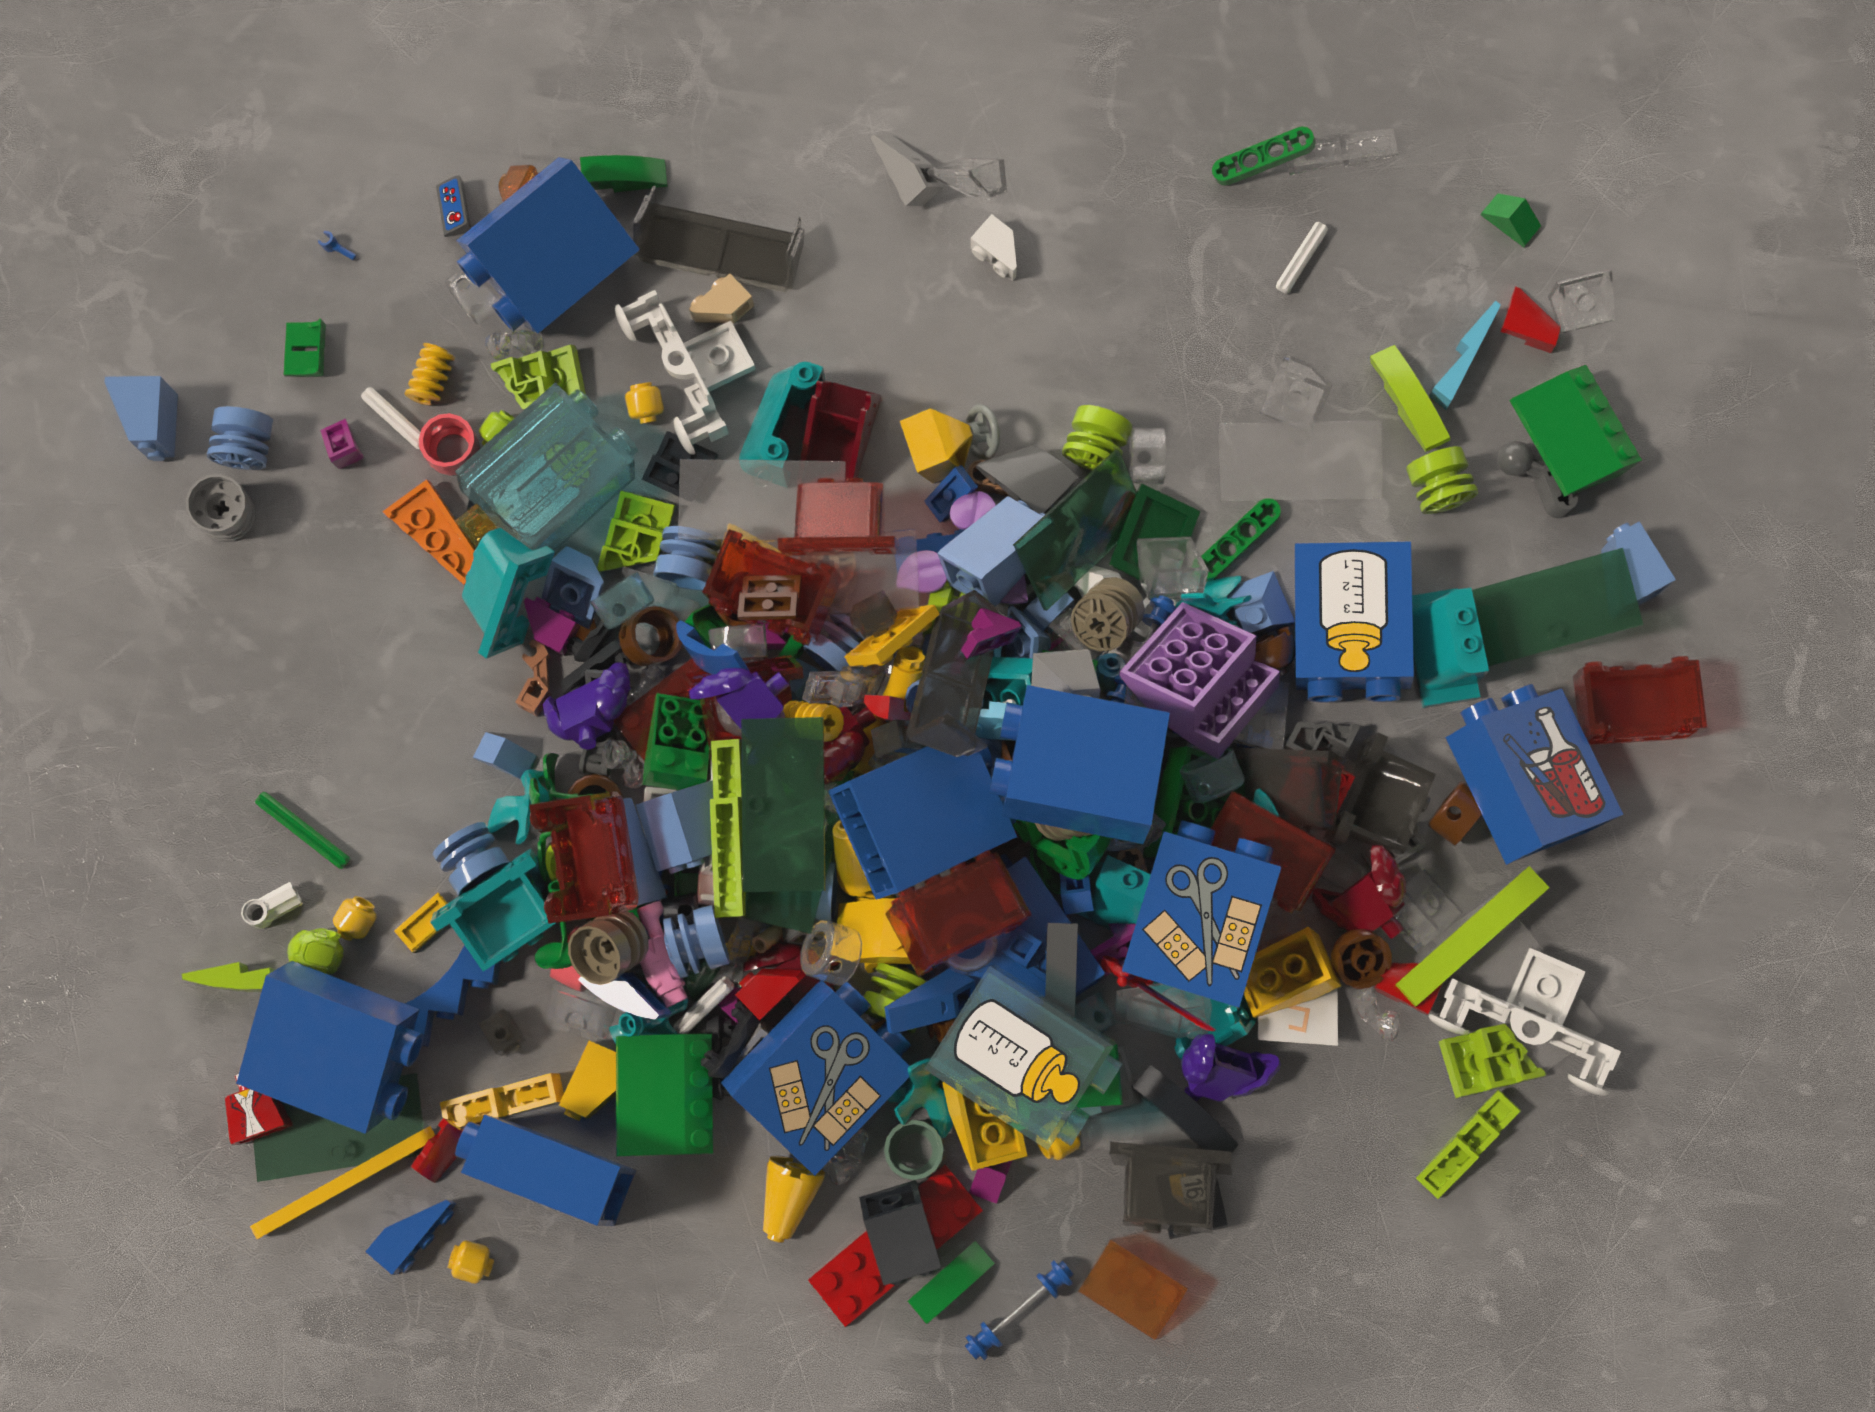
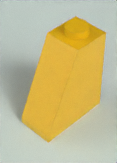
[559,1040,616,1121]

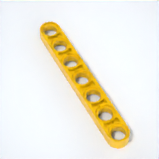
[250,1126,435,1239]

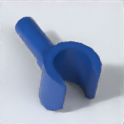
[318,231,357,261]

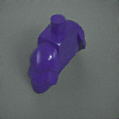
[543,662,631,750]
[689,667,789,767]
[1181,1034,1281,1102]

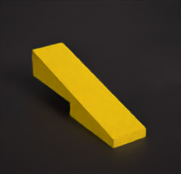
[440,1073,564,1128]

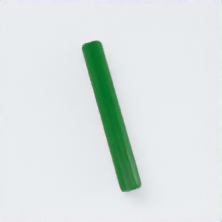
[255,792,350,869]

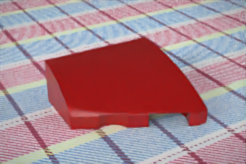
[1500,286,1560,353]
[864,695,918,726]

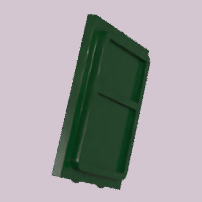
[1109,483,1201,593]

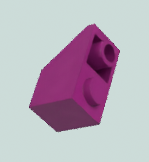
[524,596,581,656]

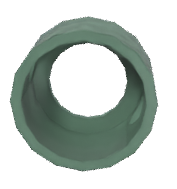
[884,1120,944,1180]

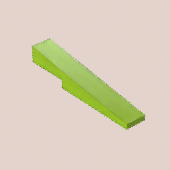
[710,739,747,918]
[1395,866,1550,1007]

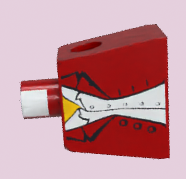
[225,1074,293,1145]

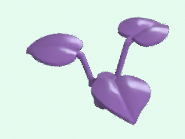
[897,491,1028,604]

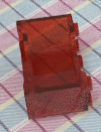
[702,529,842,645]
[1573,656,1707,745]
[1210,790,1336,914]
[529,791,639,924]
[885,850,1032,977]

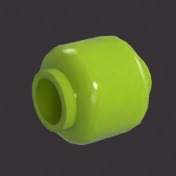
[479,410,521,452]

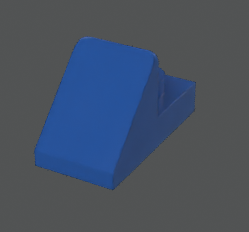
[924,465,978,523]

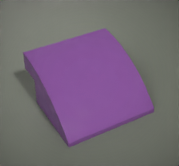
[1120,602,1280,759]

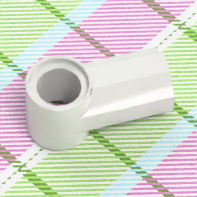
[241,882,303,929]

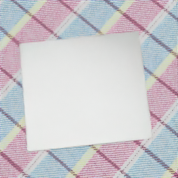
[1258,988,1338,1046]

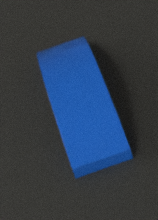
[676,620,749,674]

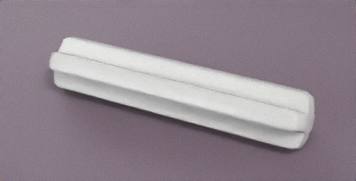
[1276,222,1328,294]
[361,387,421,449]
[673,977,734,1034]

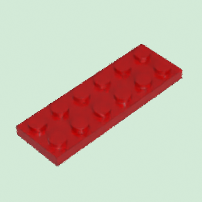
[808,1164,983,1327]

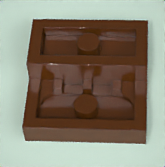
[737,575,802,620]

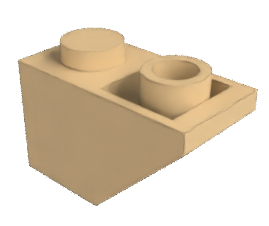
[689,274,754,324]

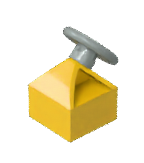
[900,404,1000,484]

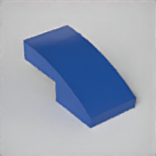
[1001,927,1047,982]

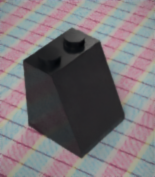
[859,1180,942,1285]

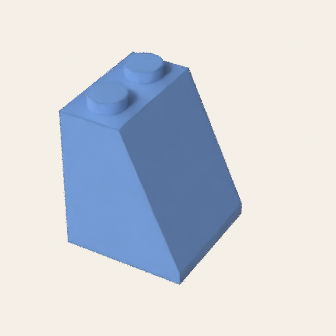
[104,376,178,461]
[1601,521,1676,620]
[636,780,714,874]

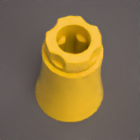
[882,646,925,712]

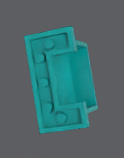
[462,527,555,659]
[1412,587,1489,708]
[430,848,558,972]
[1073,855,1151,931]

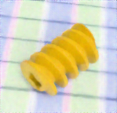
[404,343,455,406]
[783,700,844,742]

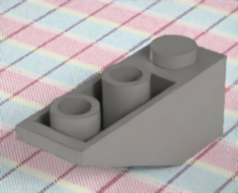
[870,134,944,206]

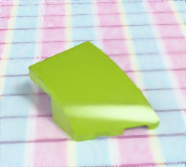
[491,344,587,410]
[597,490,676,572]
[1439,1024,1546,1098]

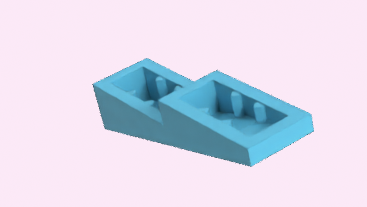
[1429,301,1501,410]

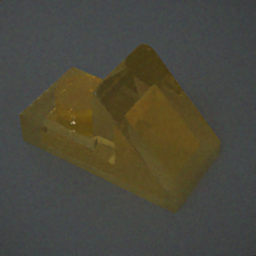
[455,503,497,548]

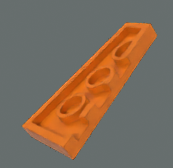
[382,479,475,585]

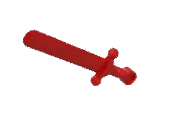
[1100,956,1215,1031]

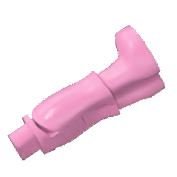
[631,901,688,1008]

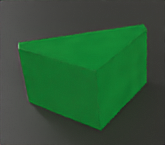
[1480,193,1541,248]

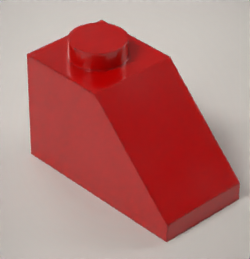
[735,968,807,1020]

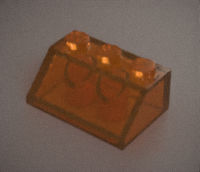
[1078,1240,1188,1340]

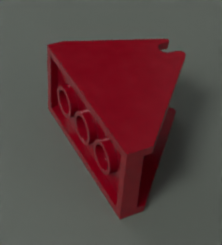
[796,381,882,501]

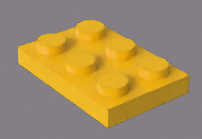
[844,605,940,667]

